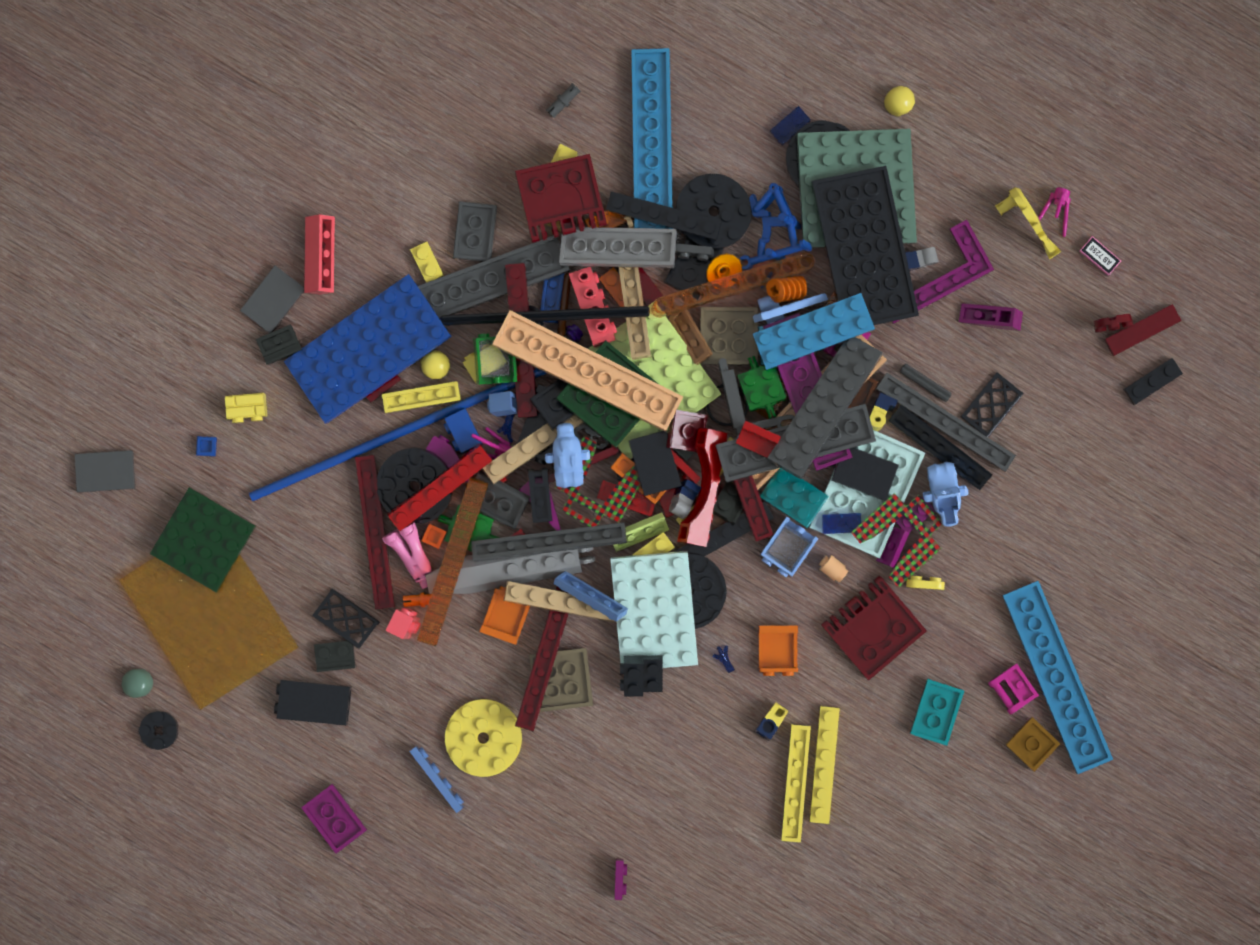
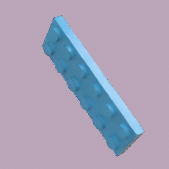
[753,293,875,370]

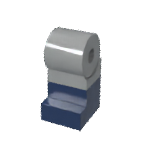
[905,247,939,271]
[669,479,702,519]

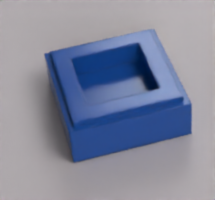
[196,436,217,457]

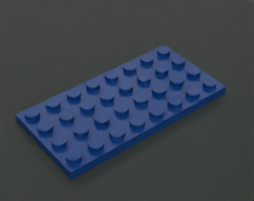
[284,274,452,424]

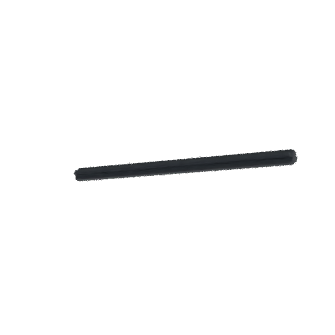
[441,306,650,326]

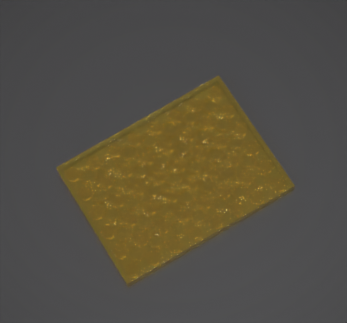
[119,554,299,710]

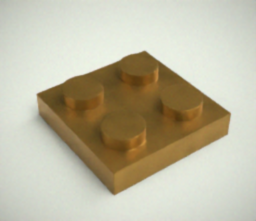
[1005,717,1060,772]

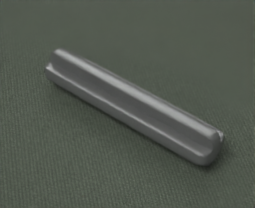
[900,364,951,402]

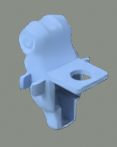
[545,423,590,488]
[923,462,968,527]

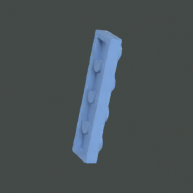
[554,571,628,621]
[409,746,464,813]

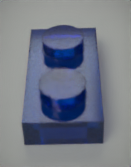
[770,106,811,146]
[822,513,861,534]

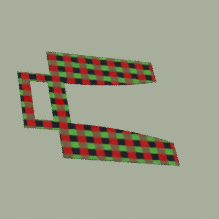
[555,436,641,527]
[851,493,942,588]

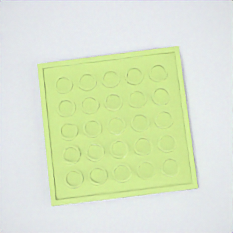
[588,301,722,459]

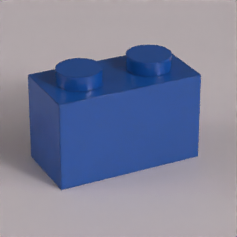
[443,409,483,454]

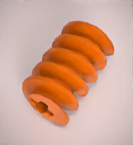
[766,276,807,303]

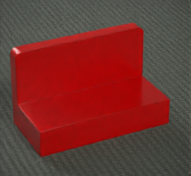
[736,421,781,458]

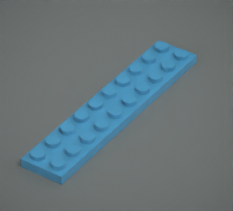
[631,48,673,229]
[1002,581,1113,774]

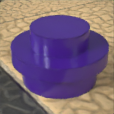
[566,324,583,342]

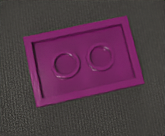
[301,784,367,854]

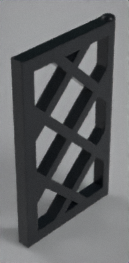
[961,372,1024,437]
[312,588,380,649]

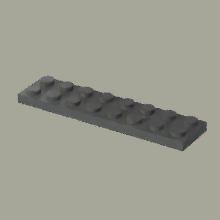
[418,236,570,319]
[768,337,883,479]
[716,404,876,483]

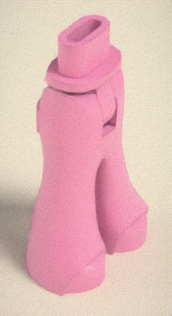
[382,522,433,589]

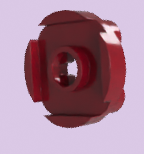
[1094,314,1133,333]

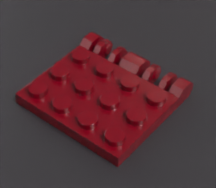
[515,154,607,243]
[821,575,927,681]

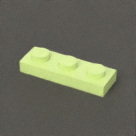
[613,512,669,552]

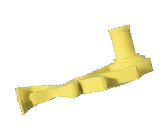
[995,187,1061,260]

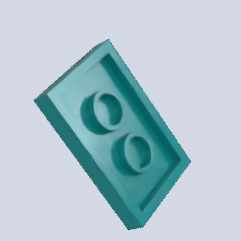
[760,468,829,529]
[910,679,964,746]

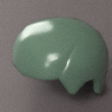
[121,669,153,698]

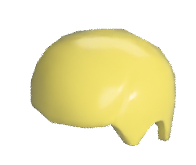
[884,86,915,116]
[420,350,450,379]

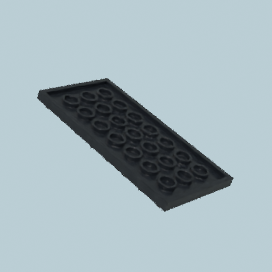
[811,166,919,325]

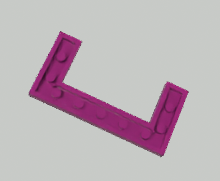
[892,220,994,324]

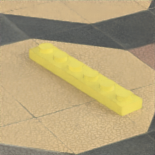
[809,706,840,824]
[781,724,811,843]

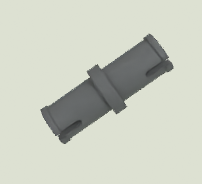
[546,83,581,118]

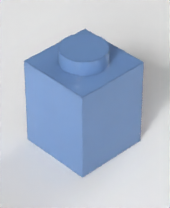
[487,391,518,417]

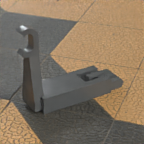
[718,358,795,435]

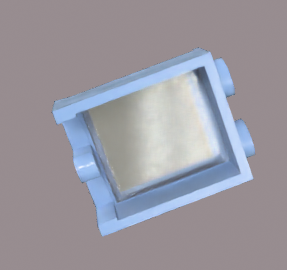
[760,517,819,578]

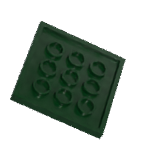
[556,341,658,449]
[150,487,256,593]

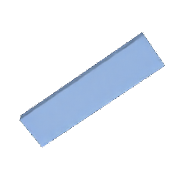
[753,293,828,323]

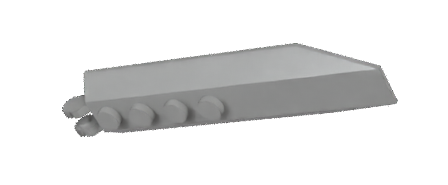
[425,547,595,594]

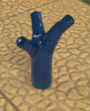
[497,414,515,443]
[713,645,735,673]

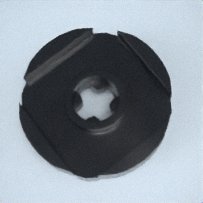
[138,711,178,750]

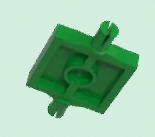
[738,356,787,419]
[438,505,499,552]

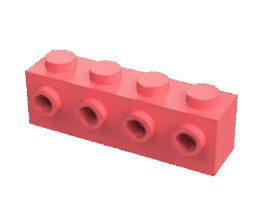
[304,214,335,295]
[569,267,617,347]
[385,608,421,639]

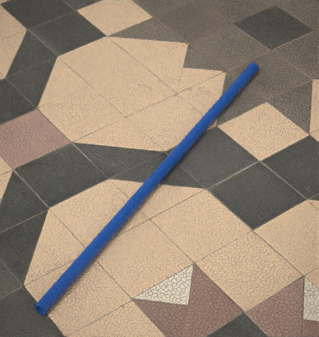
[249,368,547,501]

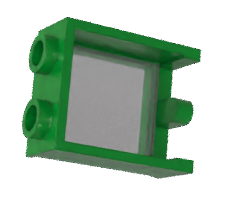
[473,333,517,385]

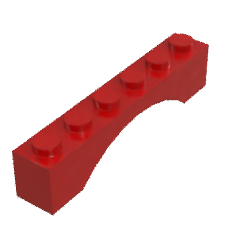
[677,428,728,547]
[388,443,492,531]

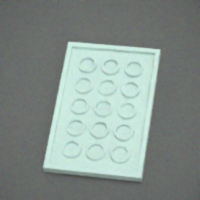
[809,430,925,558]
[610,551,698,668]

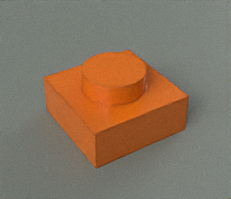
[421,524,447,549]

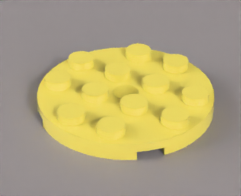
[445,699,522,777]

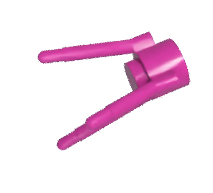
[1038,187,1071,237]
[471,427,512,459]

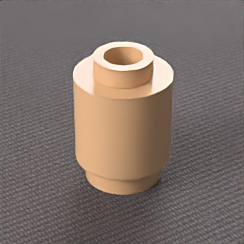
[819,555,848,582]

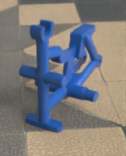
[740,183,812,271]

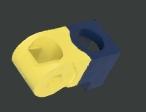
[869,392,898,431]
[754,702,788,741]

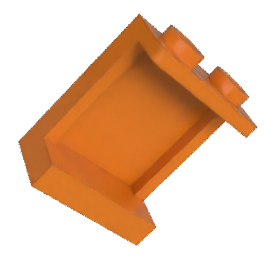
[479,586,530,645]
[758,625,798,676]

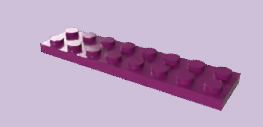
[763,313,853,471]

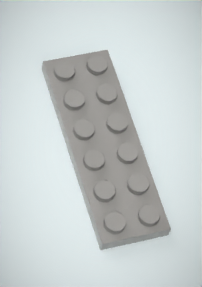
[559,227,677,268]

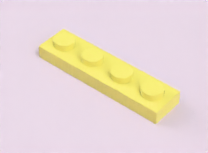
[382,381,461,413]

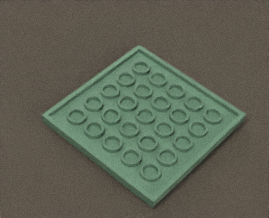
[797,129,917,248]

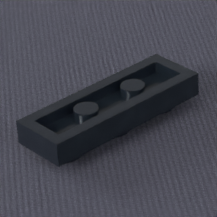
[1123,358,1183,405]

